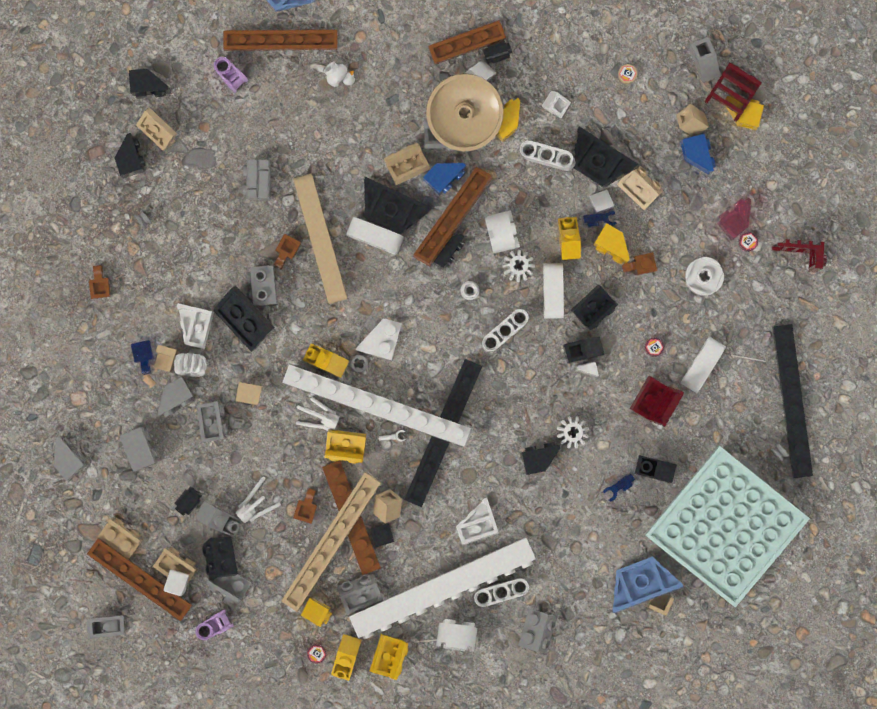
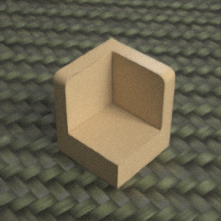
[677,104,709,137]
[154,345,179,373]
[235,382,263,405]
[373,489,402,524]
[646,594,674,616]

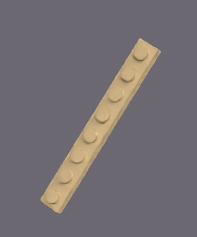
[281,472,382,612]

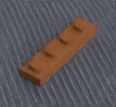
[428,20,506,65]

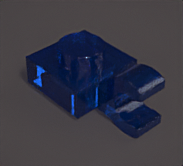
[582,211,617,228]
[131,340,154,375]
[603,473,635,502]

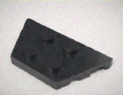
[573,126,640,188]
[364,177,432,235]

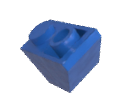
[680,134,716,174]
[423,163,466,196]

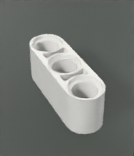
[520,141,575,171]
[346,217,404,255]
[543,263,564,319]
[482,309,529,352]
[681,336,726,393]
[474,578,529,607]

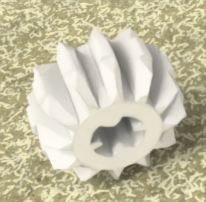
[502,250,535,283]
[174,353,207,377]
[557,416,589,449]

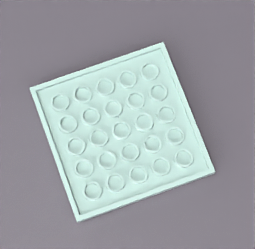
[645,445,810,607]

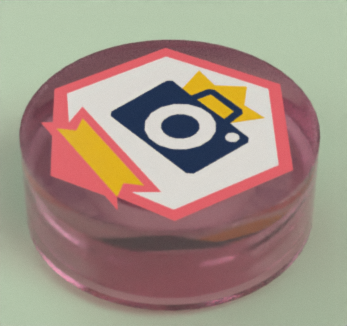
[738,232,758,252]
[644,338,664,357]
[307,644,327,664]

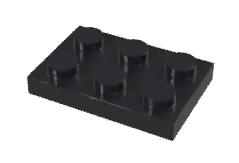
[213,285,275,352]

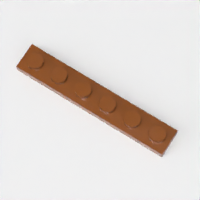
[223,30,338,51]
[413,167,493,266]
[322,460,381,575]
[87,538,193,621]

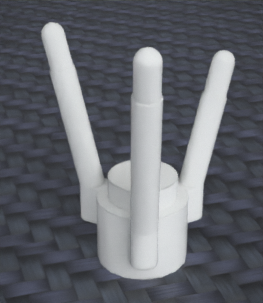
[296,397,340,431]
[236,477,281,523]

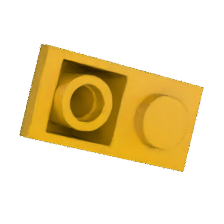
[725,96,764,131]
[496,98,520,142]
[558,217,581,260]
[593,223,630,265]
[302,343,349,378]
[301,597,332,627]
[331,634,362,681]

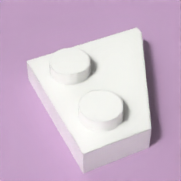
[177,303,214,349]
[356,318,402,361]
[456,498,499,546]

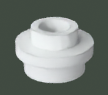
[460,281,480,300]

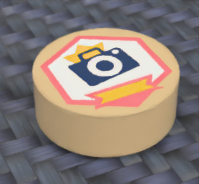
[618,64,637,84]

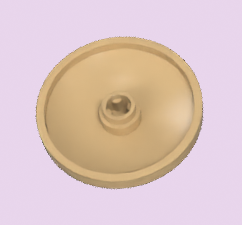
[426,73,503,151]

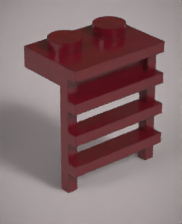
[704,62,762,122]
[772,239,827,273]
[629,376,684,427]

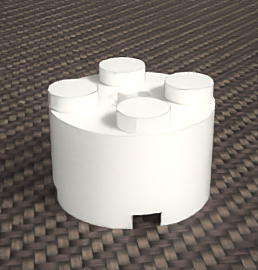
[485,210,520,253]
[436,619,478,652]

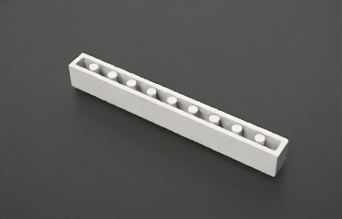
[282,365,472,448]
[349,537,536,639]

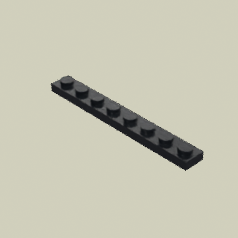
[772,324,813,479]
[404,359,483,508]

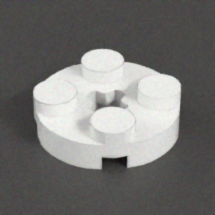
[685,257,724,296]

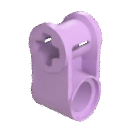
[214,57,249,93]
[195,609,234,640]

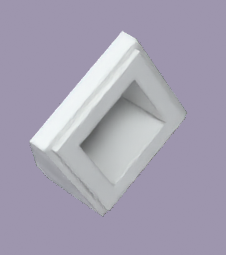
[542,91,571,118]
[589,190,614,214]
[576,362,599,377]
[163,569,189,596]

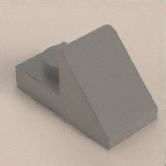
[87,615,124,639]

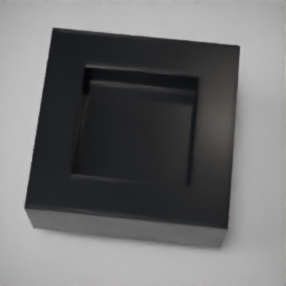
[371,524,394,547]

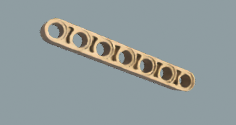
[293,173,347,304]

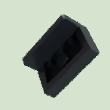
[571,284,618,330]
[202,537,238,580]

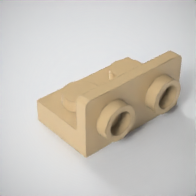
[136,108,177,151]
[617,166,663,210]
[98,517,143,559]

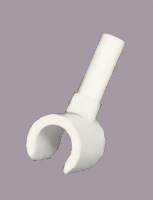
[379,430,406,442]

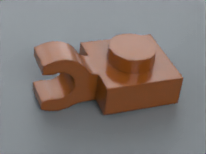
[274,234,301,270]
[622,252,657,275]
[89,265,111,299]
[293,488,317,524]

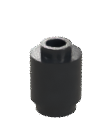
[483,40,512,64]
[174,486,202,516]

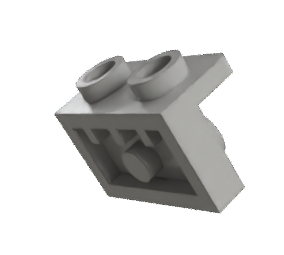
[337,573,383,614]
[206,574,252,604]

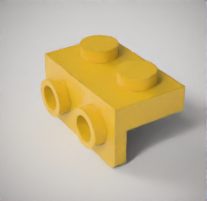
[324,429,366,464]
[369,634,408,680]

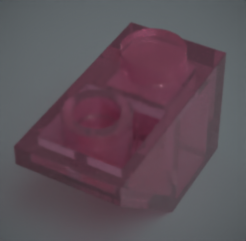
[717,198,751,241]

